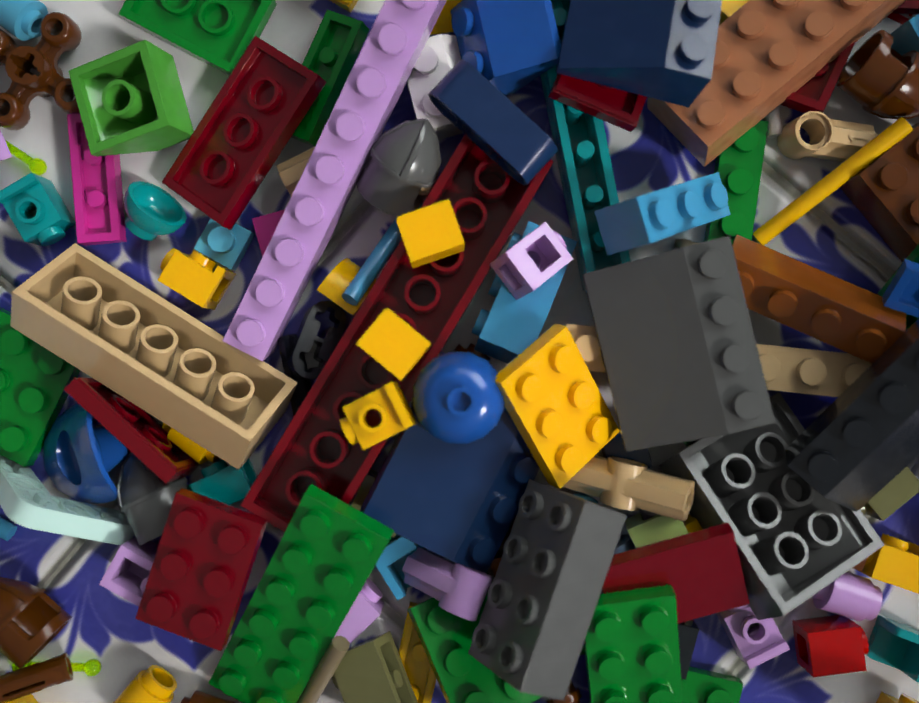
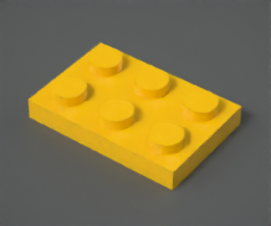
[495,324,620,489]

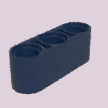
[428,60,558,186]

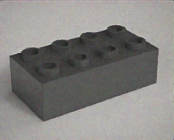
[468,479,627,700]

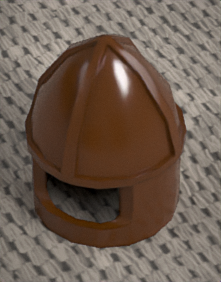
[836,30,919,119]
[0,577,72,669]

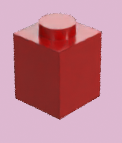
[792,615,869,677]

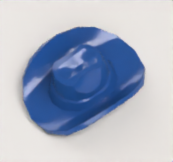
[43,403,128,504]

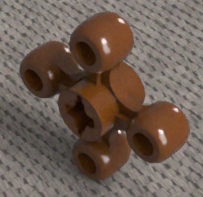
[0,12,82,130]

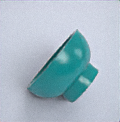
[124,181,187,241]

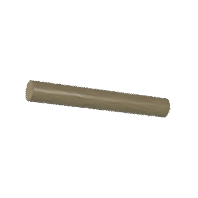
[297,636,350,703]

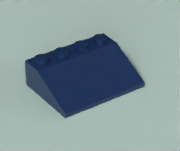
[556,0,722,108]
[359,351,540,573]

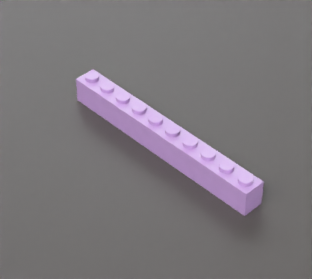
[223,0,447,362]

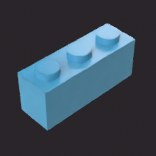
[594,172,731,255]
[471,221,577,364]

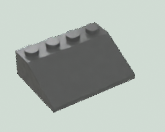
[582,236,775,452]
[659,392,885,620]

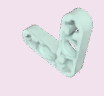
[0,456,134,545]

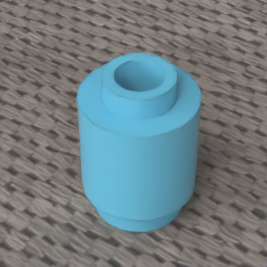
[0,0,48,41]

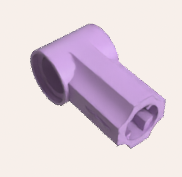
[402,547,493,621]

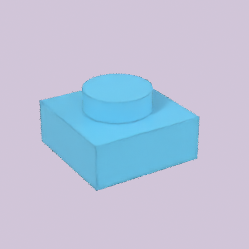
[194,218,256,271]

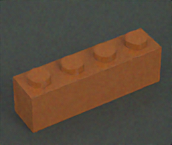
[732,234,906,364]

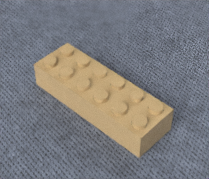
[10,243,298,470]

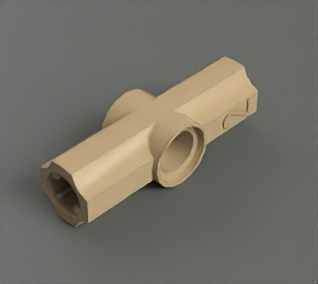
[563,456,695,521]

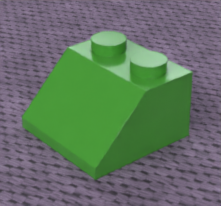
[68,40,194,156]

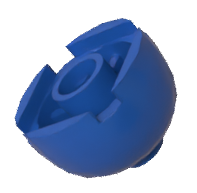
[413,351,505,444]

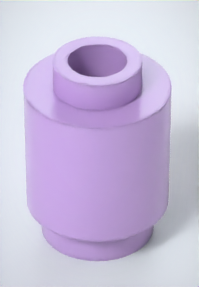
[812,572,883,621]

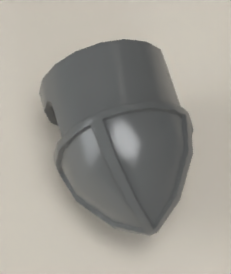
[356,119,441,217]
[117,451,188,546]

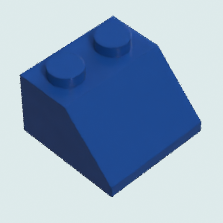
[450,0,561,95]

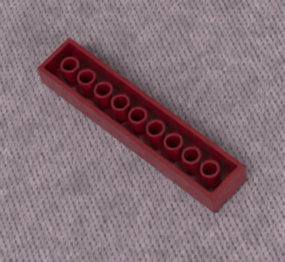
[240,135,554,532]

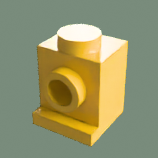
[158,248,236,310]
[340,382,418,450]
[858,533,919,594]

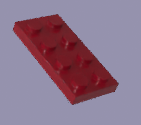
[162,36,326,230]

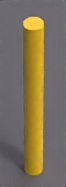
[753,117,913,246]

